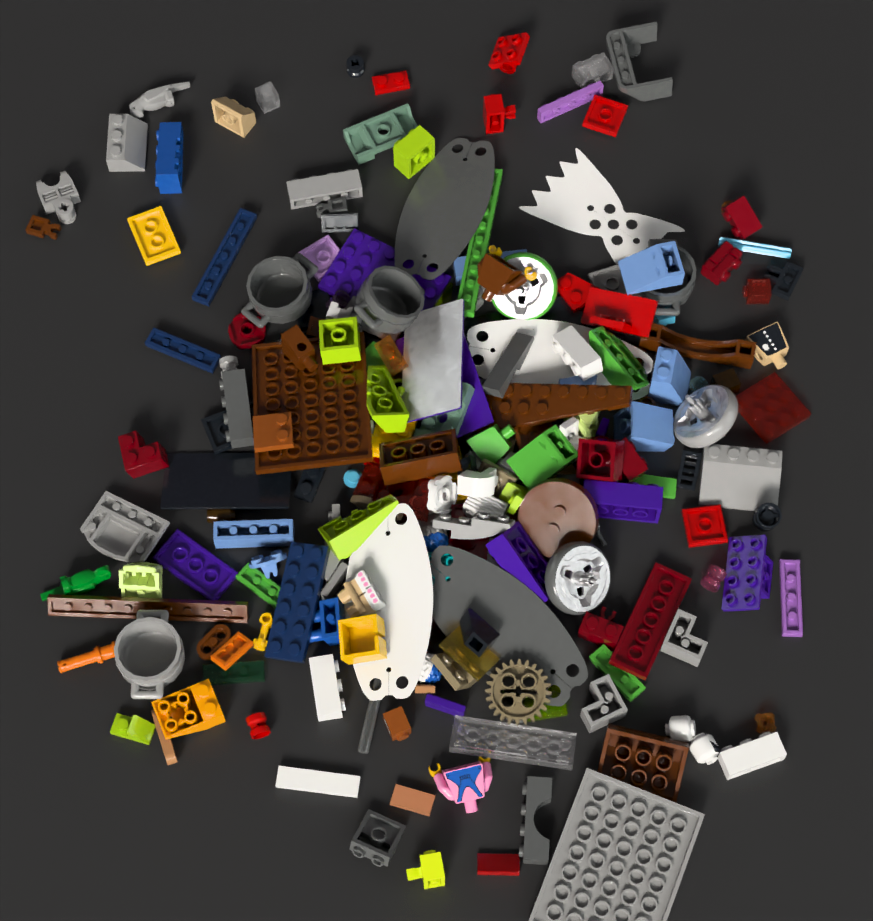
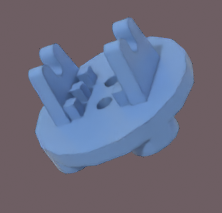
[248,549,287,579]

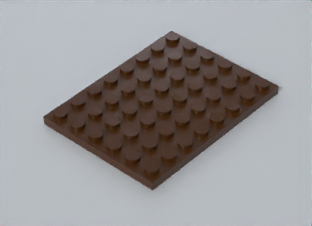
[252,332,373,475]

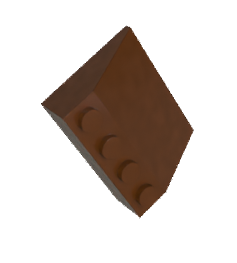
[597,723,689,803]

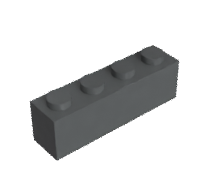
[219,368,254,448]

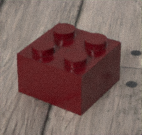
[576,437,624,482]

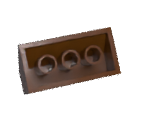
[379,429,462,486]

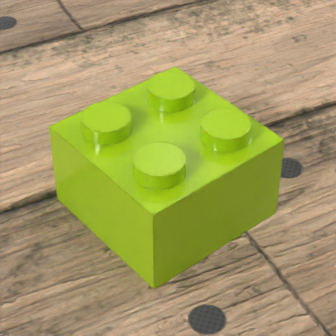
[393,125,435,179]
[319,316,361,365]

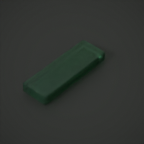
[203,660,265,685]

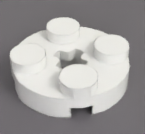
[427,475,458,514]

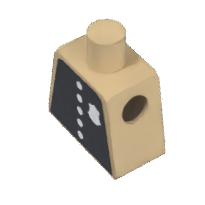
[746,321,789,369]

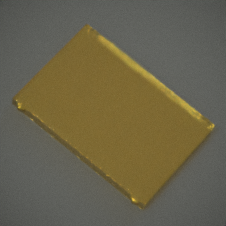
[439,626,500,681]

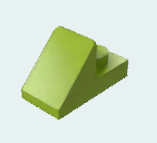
[499,482,529,515]
[110,713,156,745]

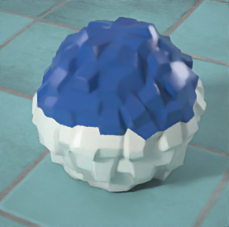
[418,653,442,685]

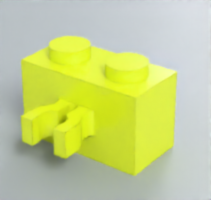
[406,850,445,889]

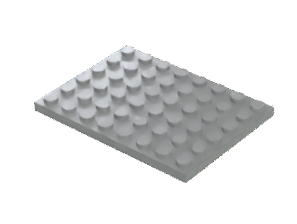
[529,768,705,921]

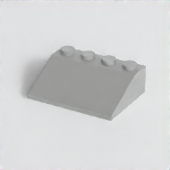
[698,444,782,511]

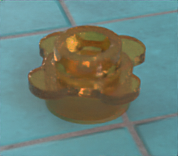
[754,713,777,734]

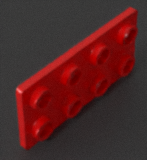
[581,287,658,338]

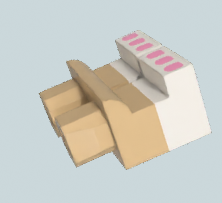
[337,570,386,618]

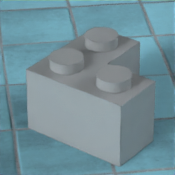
[660,609,708,667]
[580,674,628,734]

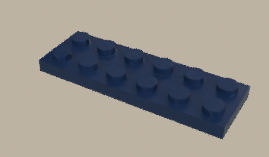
[264,542,330,664]

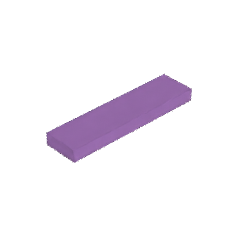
[779,559,803,637]

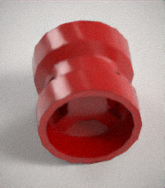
[246,712,271,739]

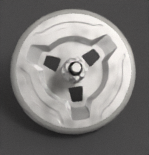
[673,384,738,448]

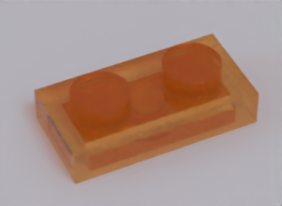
[374,334,409,376]

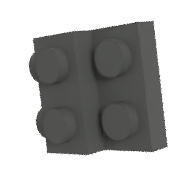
[349,809,406,867]

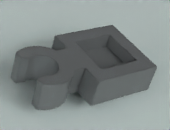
[316,196,348,218]

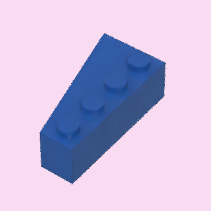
[155,122,183,194]

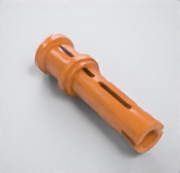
[57,641,116,673]

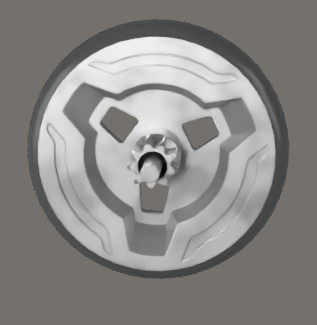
[545,541,611,615]

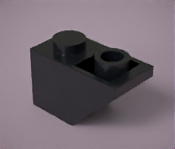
[459,608,500,658]

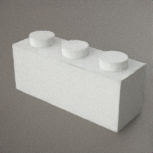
[552,325,603,381]
[309,654,346,722]
[717,732,787,780]

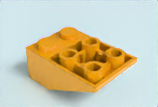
[151,679,226,739]

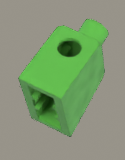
[467,424,516,464]

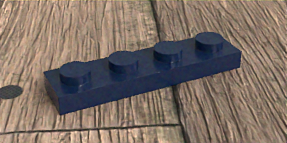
[145,327,221,374]

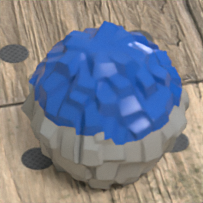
[421,525,448,552]

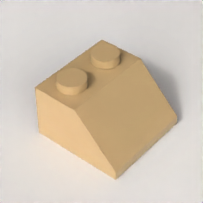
[211,97,256,138]

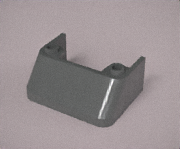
[606,22,673,101]

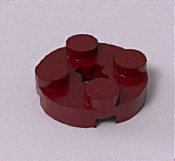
[228,313,266,349]

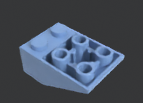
[618,241,685,295]

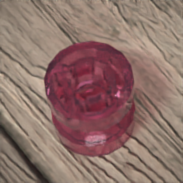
[700,565,727,592]

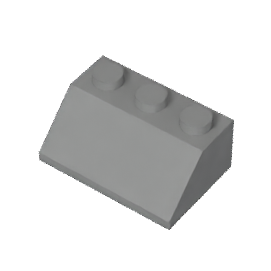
[106,114,148,172]

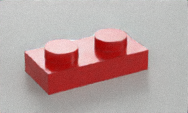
[372,70,410,95]

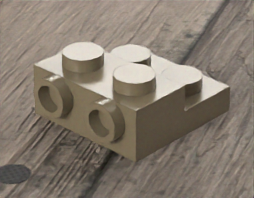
[430,647,481,691]

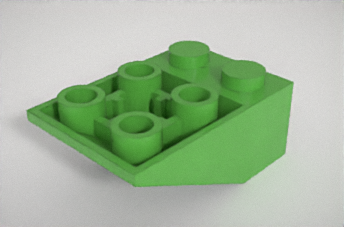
[506,424,578,491]

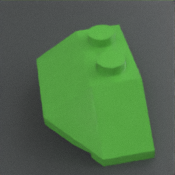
[589,326,649,390]

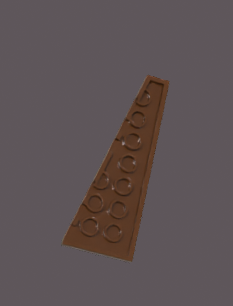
[473,382,633,435]

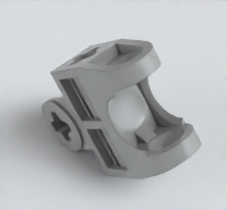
[36,170,81,224]

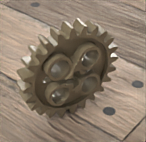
[485,659,552,726]

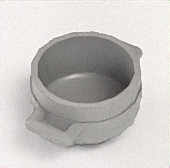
[114,610,185,699]

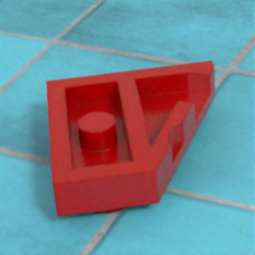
[557,273,601,313]

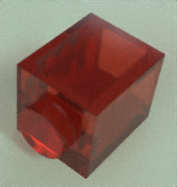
[742,279,771,304]

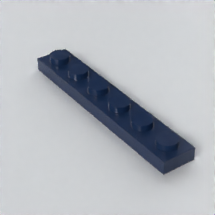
[192,208,257,307]

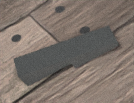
[482,332,534,398]

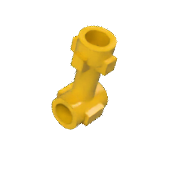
[253,612,273,651]

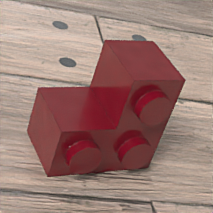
[118,430,169,479]

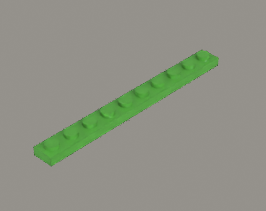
[457,169,503,318]

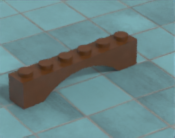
[639,323,757,369]

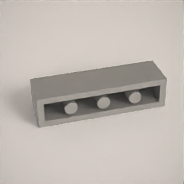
[286,169,363,210]

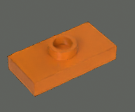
[211,631,253,671]

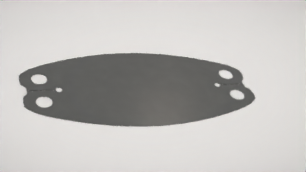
[395,138,495,280]
[430,545,588,706]

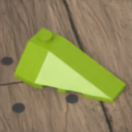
[366,365,409,433]
[318,494,399,561]

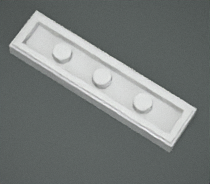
[275,766,361,798]

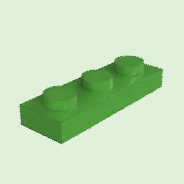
[589,644,646,703]

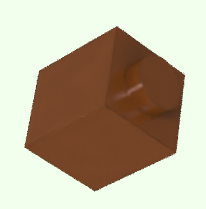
[383,706,411,741]

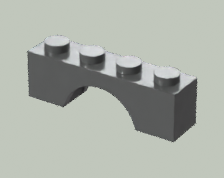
[519,776,552,865]

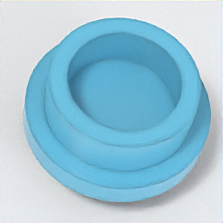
[344,469,363,488]

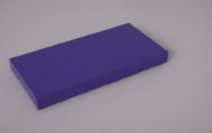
[152,528,238,601]

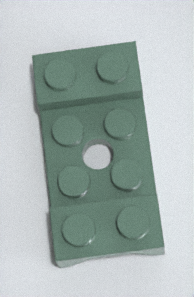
[343,103,418,165]
[413,382,475,437]

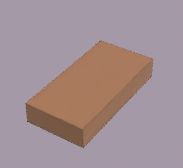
[390,784,436,817]

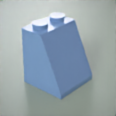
[648,346,691,406]
[614,401,675,452]

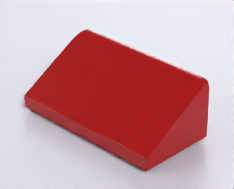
[477,853,520,876]

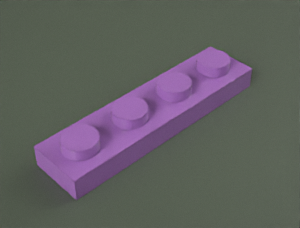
[537,81,604,124]

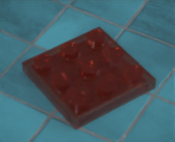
[736,372,811,444]

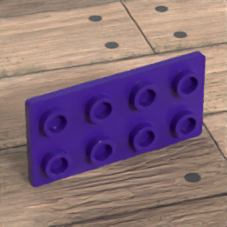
[721,534,773,612]

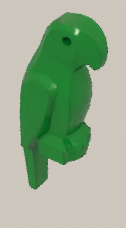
[40,565,112,601]

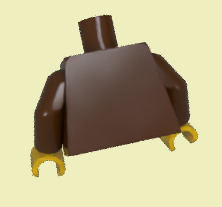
[477,245,537,302]

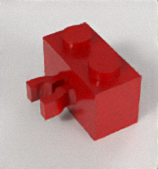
[483,94,516,134]

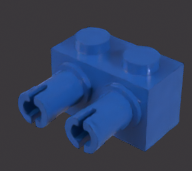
[309,597,346,646]

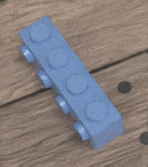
[213,518,295,549]

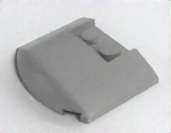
[80,491,170,562]

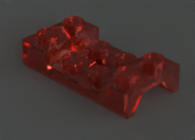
[353,462,431,522]

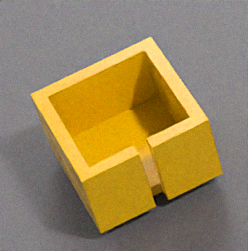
[338,614,387,665]

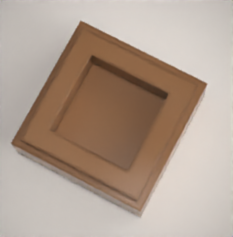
[415,683,435,693]

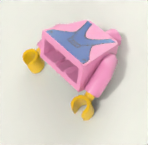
[428,752,493,813]

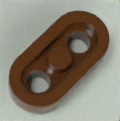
[196,624,232,660]

